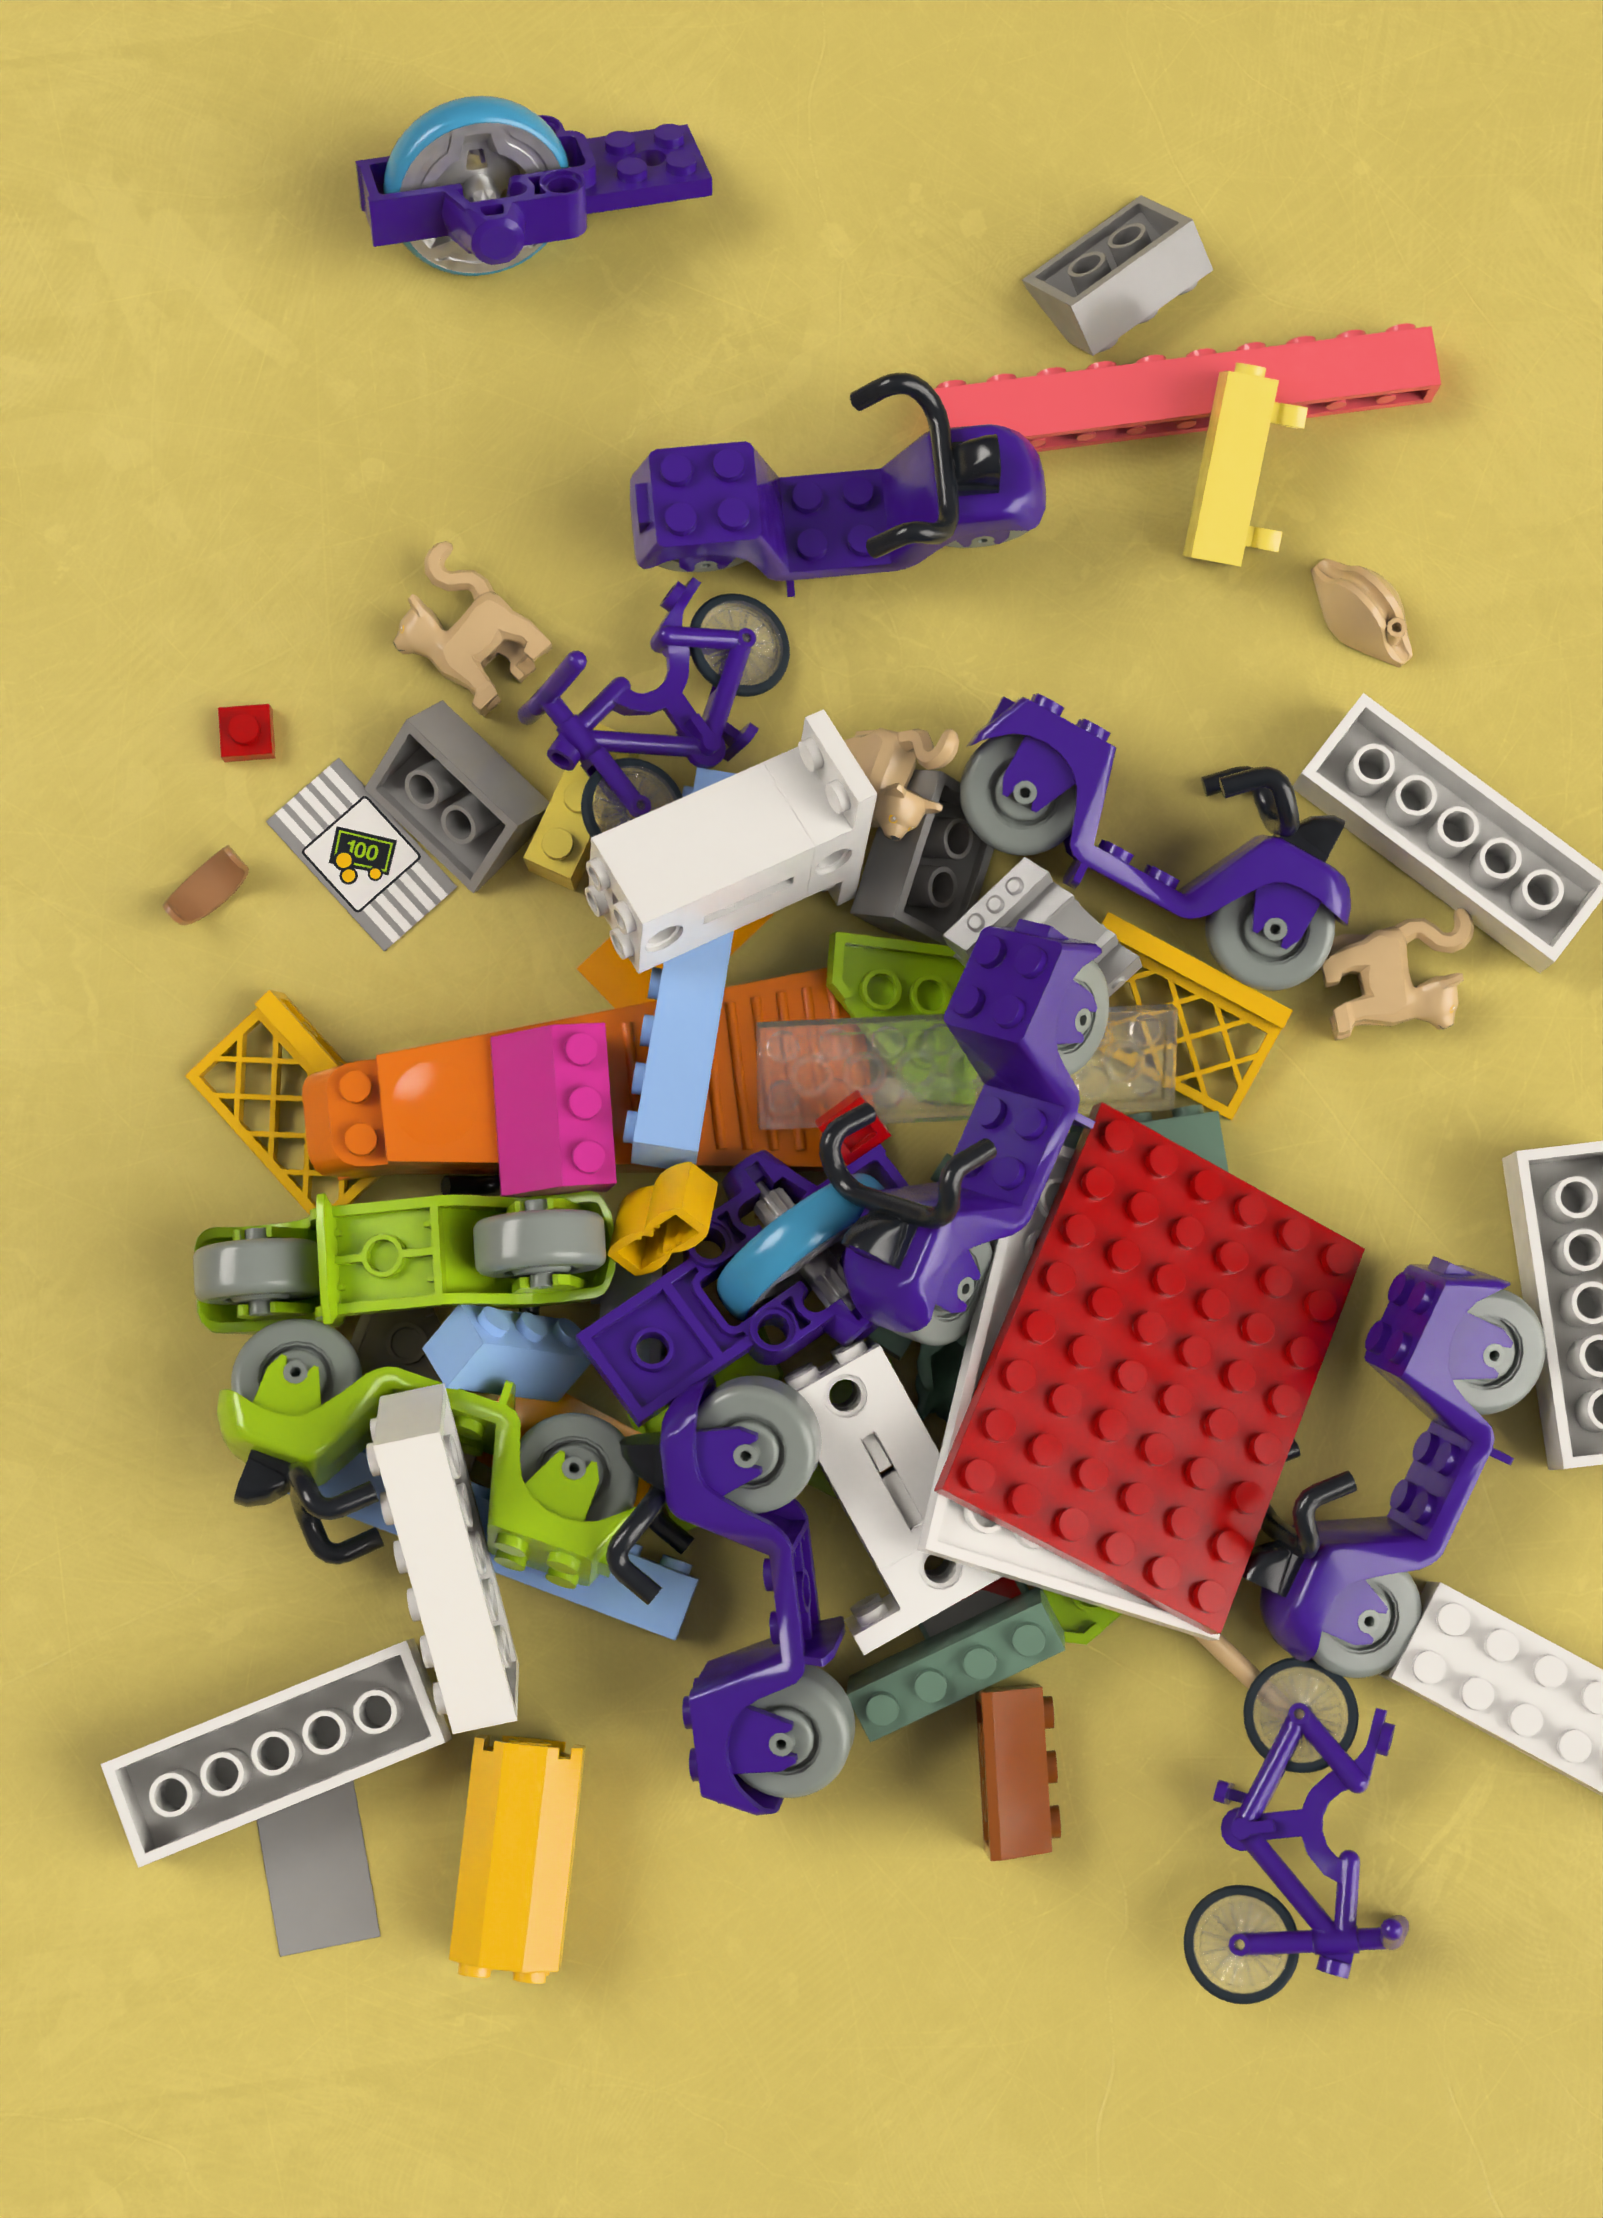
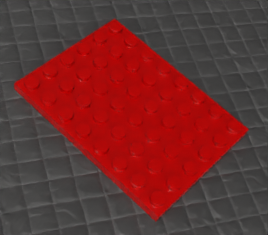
[934,1102,1365,1635]

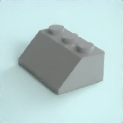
[1022,195,1213,356]
[364,700,549,893]
[850,769,994,946]

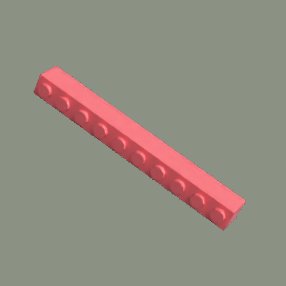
[934,323,1441,452]

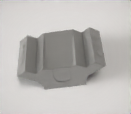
[942,857,1142,997]

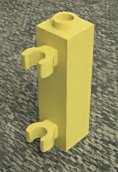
[1183,363,1308,567]

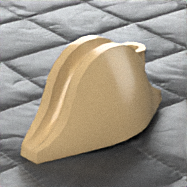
[1311,558,1412,668]

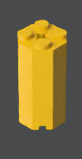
[449,1734,586,1984]

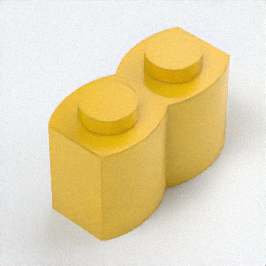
[607,1162,718,1276]

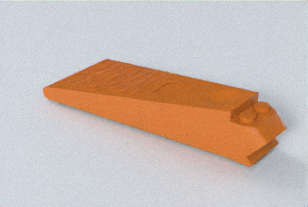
[302,968,875,1180]

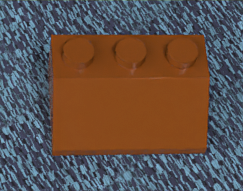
[975,1684,1061,1861]

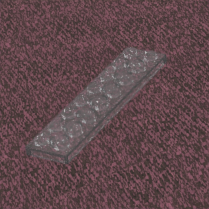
[756,1004,1178,1130]

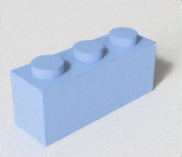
[422,1305,591,1402]

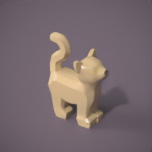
[393,541,552,717]
[844,728,959,841]
[1319,908,1474,1041]

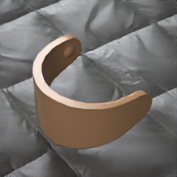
[163,845,249,925]

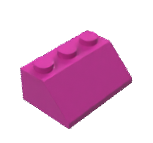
[490,1023,617,1197]

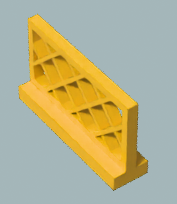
[1097,912,1293,1121]
[185,990,381,1215]

